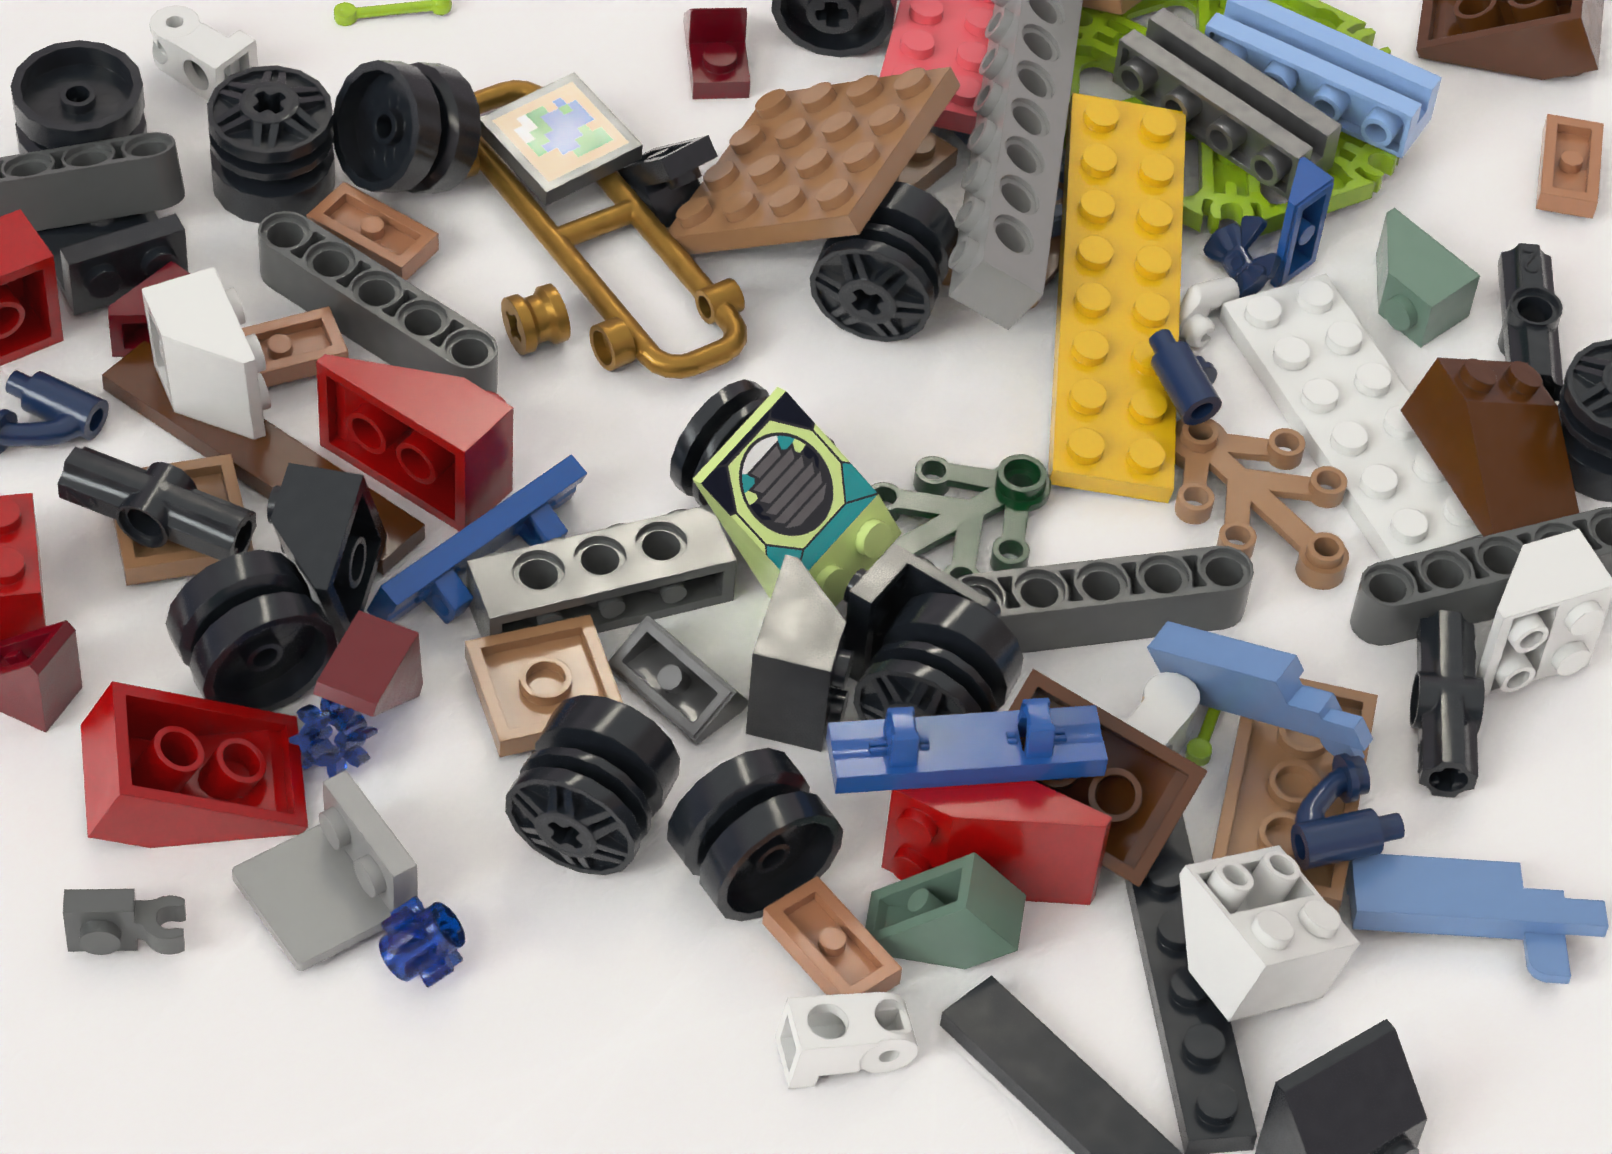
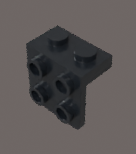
[37,211,188,316]
[843,543,1001,682]

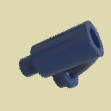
[1149,329,1222,425]
[0,370,109,454]
[1291,753,1405,870]

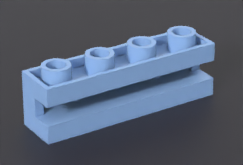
[1205,0,1442,159]

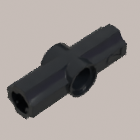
[1497,243,1563,402]
[57,446,257,560]
[1410,610,1485,798]

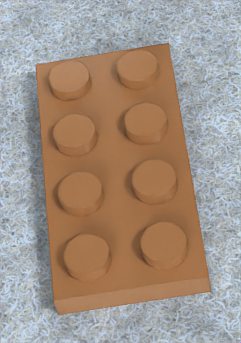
[1211,678,1378,913]

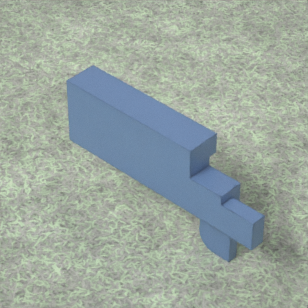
[1147,621,1373,759]
[1345,854,1609,984]

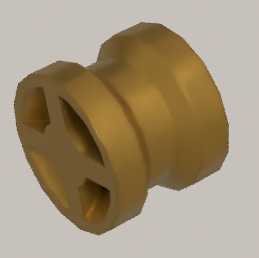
[501,283,571,355]

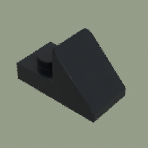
[618,135,718,228]

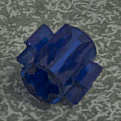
[289,698,378,778]
[379,896,465,988]

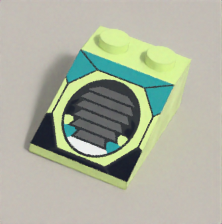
[693,387,902,607]

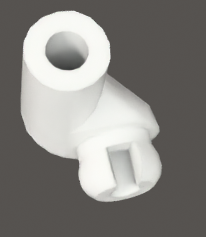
[1179,276,1240,347]

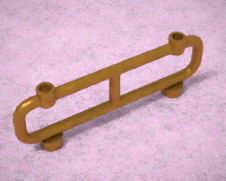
[465,80,747,379]

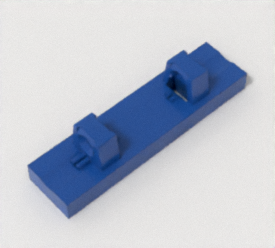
[366,454,587,624]
[826,698,1108,794]

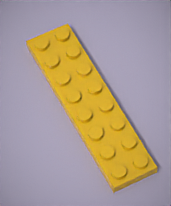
[1048,93,1186,503]

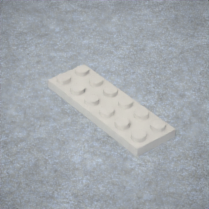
[1219,273,1483,562]

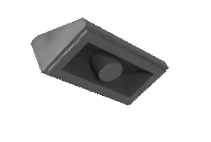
[608,615,748,744]

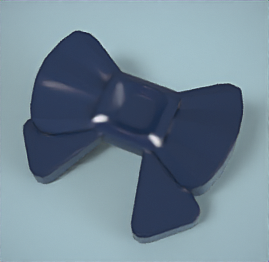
[1203,216,1281,298]

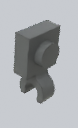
[62,889,186,955]

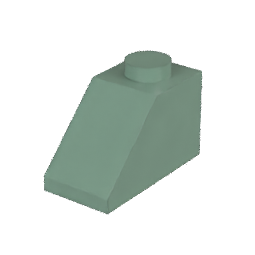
[1376,207,1480,348]
[865,852,1026,970]

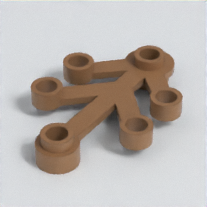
[1175,419,1349,590]

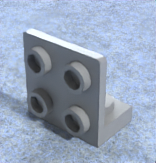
[232,770,418,971]

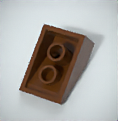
[1416,0,1604,80]
[1400,357,1579,537]
[1008,669,1208,887]

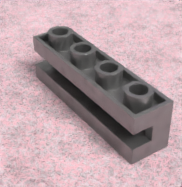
[1112,7,1342,200]

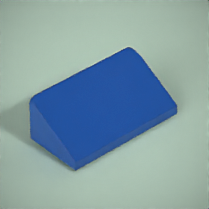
[1270,157,1334,288]

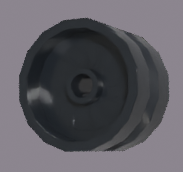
[771,0,897,58]
[10,40,147,154]
[332,60,481,194]
[165,550,338,712]
[667,748,843,921]

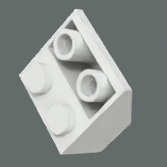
[142,267,271,440]
[1476,529,1612,696]
[1179,845,1360,1022]

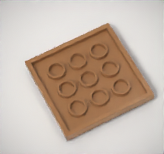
[668,67,961,255]

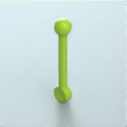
[334,0,452,26]
[1185,707,1221,766]

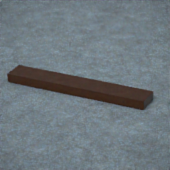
[102,341,425,575]

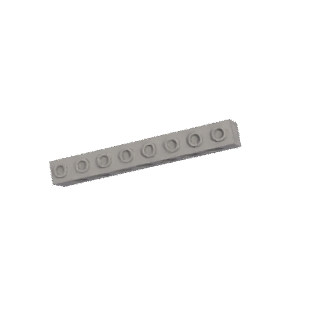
[948,0,1083,330]

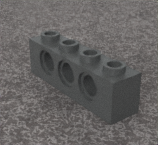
[467,504,737,637]

